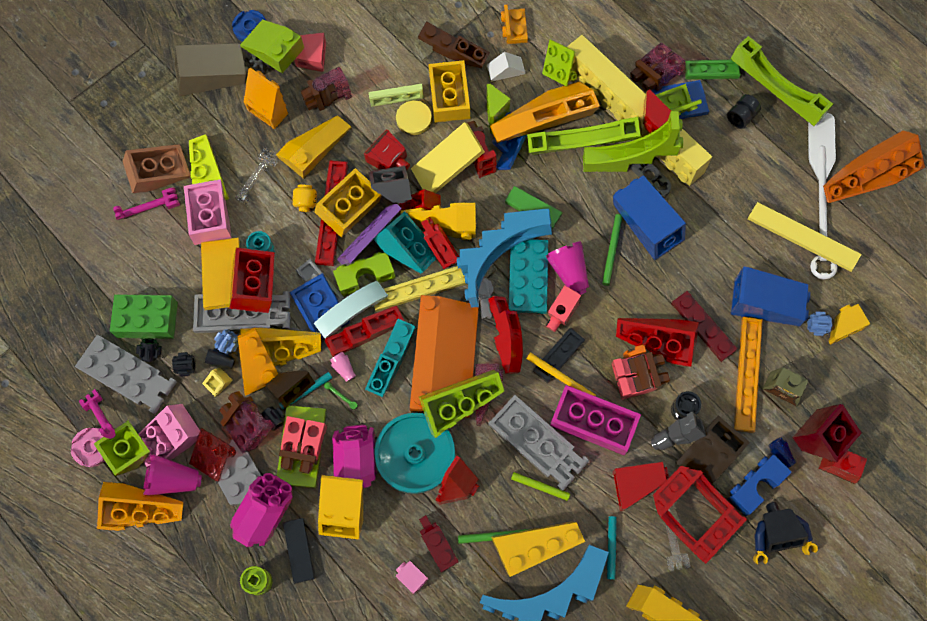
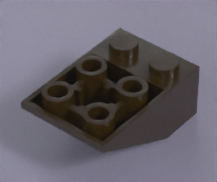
[675,415,750,485]

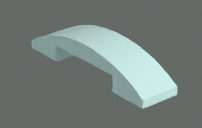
[314,281,388,339]

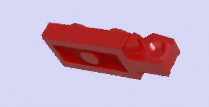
[421,217,460,269]

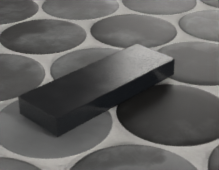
[533,328,585,384]
[283,518,315,584]

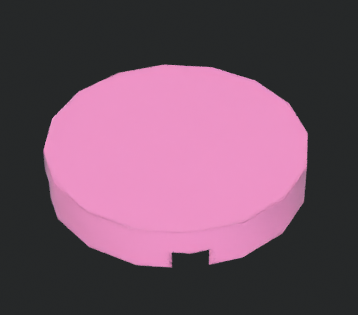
[71,428,105,467]

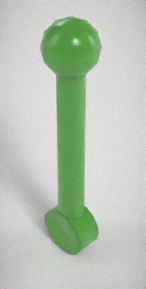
[324,382,358,410]

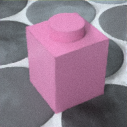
[396,561,429,595]

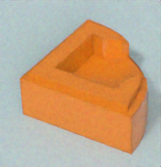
[623,345,646,359]

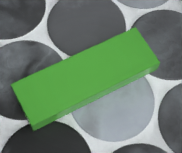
[684,60,740,80]
[505,186,562,230]

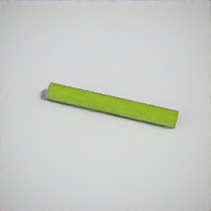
[511,472,570,501]

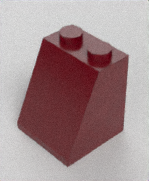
[792,404,861,462]

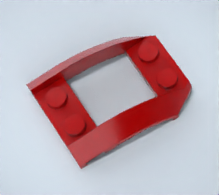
[653,466,747,564]

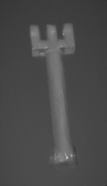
[235,148,280,205]
[665,505,690,572]

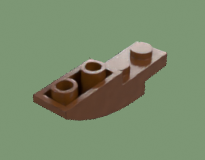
[418,21,490,68]

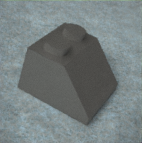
[369,165,412,203]

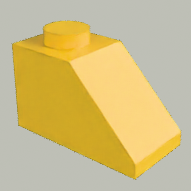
[828,304,870,345]

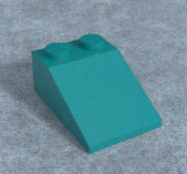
[373,211,437,274]

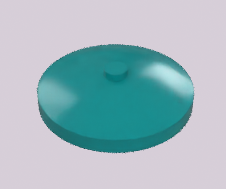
[374,413,455,494]

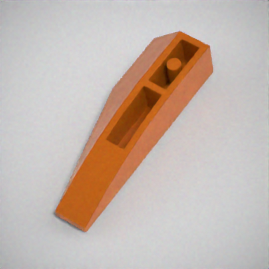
[823,130,925,203]

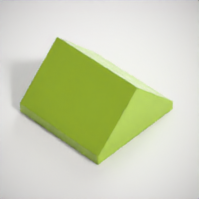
[487,84,510,134]
[94,420,151,476]

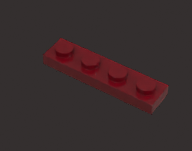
[671,291,737,362]

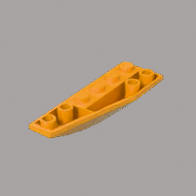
[490,82,600,143]

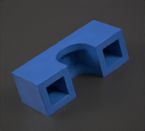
[728,454,791,517]

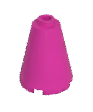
[546,241,589,295]
[143,454,202,495]

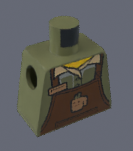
[763,367,808,407]

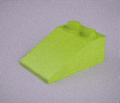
[240,19,304,74]

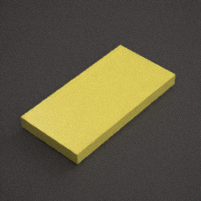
[411,122,485,193]

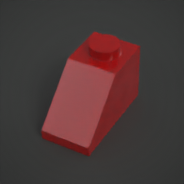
[643,89,671,133]
[399,189,441,215]

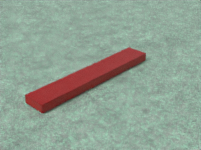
[315,160,348,266]

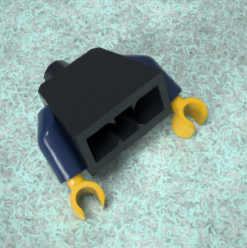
[753,502,818,564]

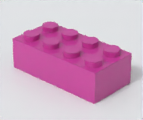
[550,385,641,456]

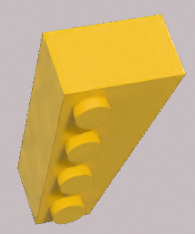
[491,521,585,577]
[626,585,708,621]

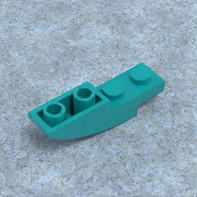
[365,319,416,397]

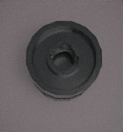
[726,94,761,129]
[671,391,701,420]

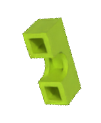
[333,252,396,297]

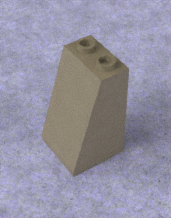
[174,44,248,96]

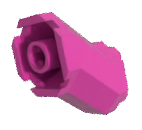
[332,425,377,488]
[230,473,293,547]

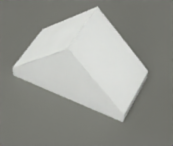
[487,52,525,82]

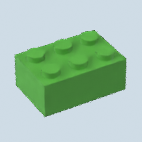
[110,295,178,339]

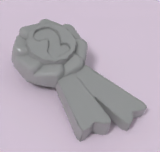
[479,277,493,319]

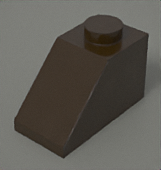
[266,370,315,408]

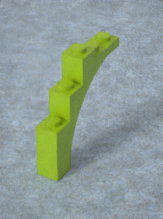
[583,111,683,172]

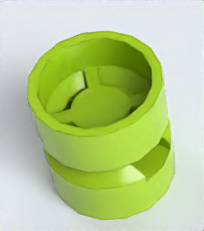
[240,566,272,595]

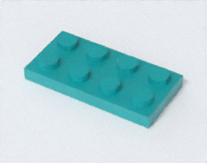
[509,239,548,314]

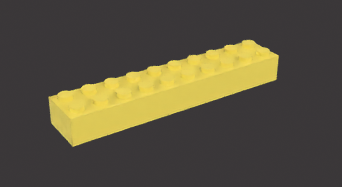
[567,35,712,186]

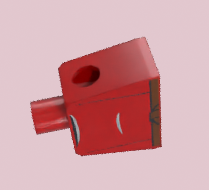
[364,129,410,171]
[819,450,867,484]

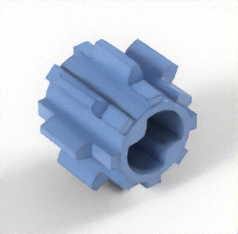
[807,311,832,336]
[214,329,238,354]

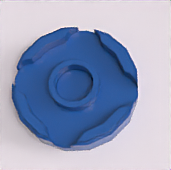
[232,10,266,42]

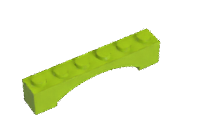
[731,36,833,126]
[527,117,642,155]

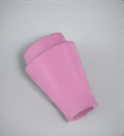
[330,352,356,382]

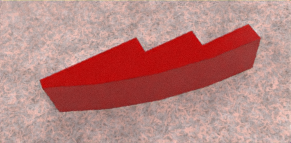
[325,305,405,357]

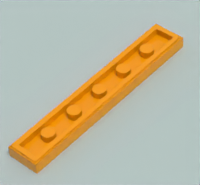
[734,317,763,433]

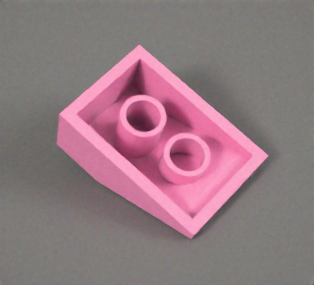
[184,179,232,245]

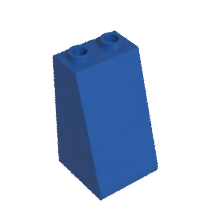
[613,175,686,260]
[731,266,810,326]

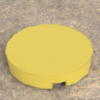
[396,100,432,136]

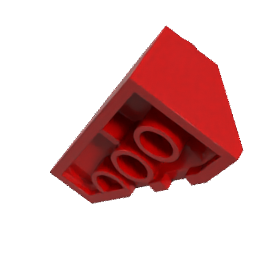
[616,318,699,367]

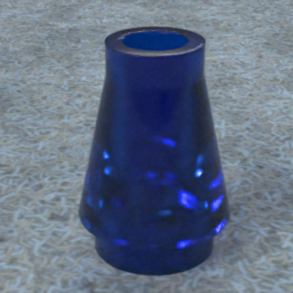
[768,437,796,468]

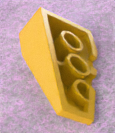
[401,203,476,240]

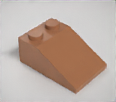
[122,144,191,193]

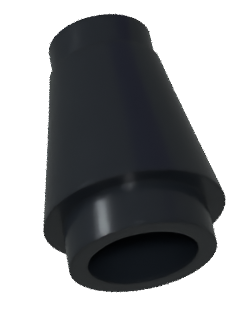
[205,348,235,369]

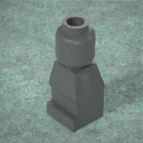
[651,412,706,450]

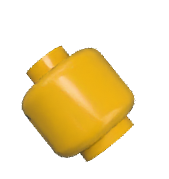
[292,185,317,212]

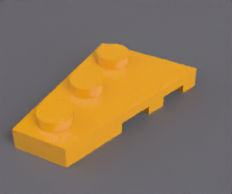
[237,328,279,396]

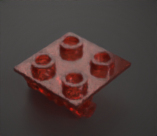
[189,428,236,482]

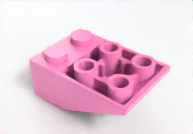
[138,404,203,467]

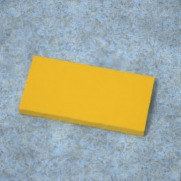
[201,238,240,310]

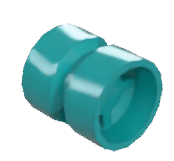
[246,231,275,252]

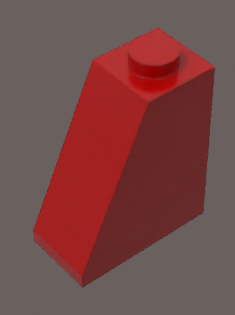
[613,462,669,512]

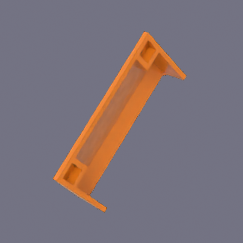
[410,295,479,418]

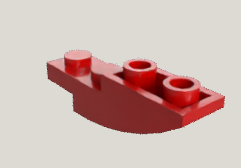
[488,296,523,374]

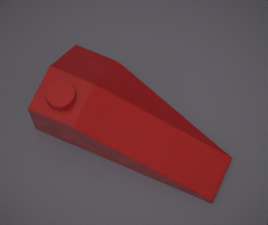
[436,456,480,505]

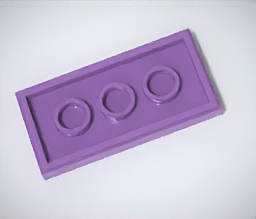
[337,204,401,264]

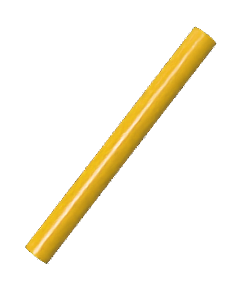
[526,352,596,396]

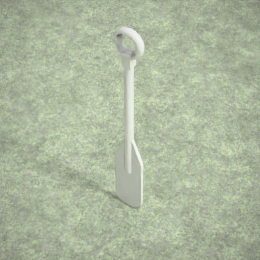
[808,113,838,279]

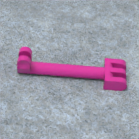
[113,187,180,220]
[79,389,116,439]

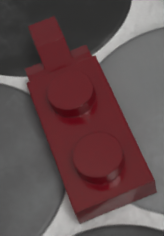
[419,515,459,573]

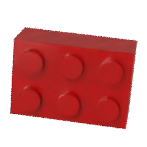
[229,247,275,313]

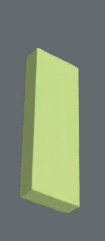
[368,84,424,107]

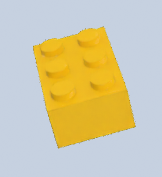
[428,60,470,123]
[315,168,382,238]

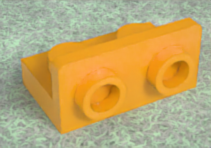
[501,4,528,44]

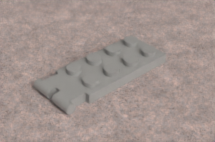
[193,291,290,333]
[75,334,177,414]
[488,395,589,491]

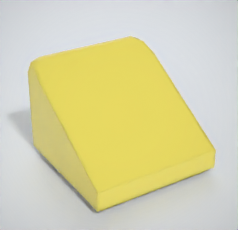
[202,368,233,397]

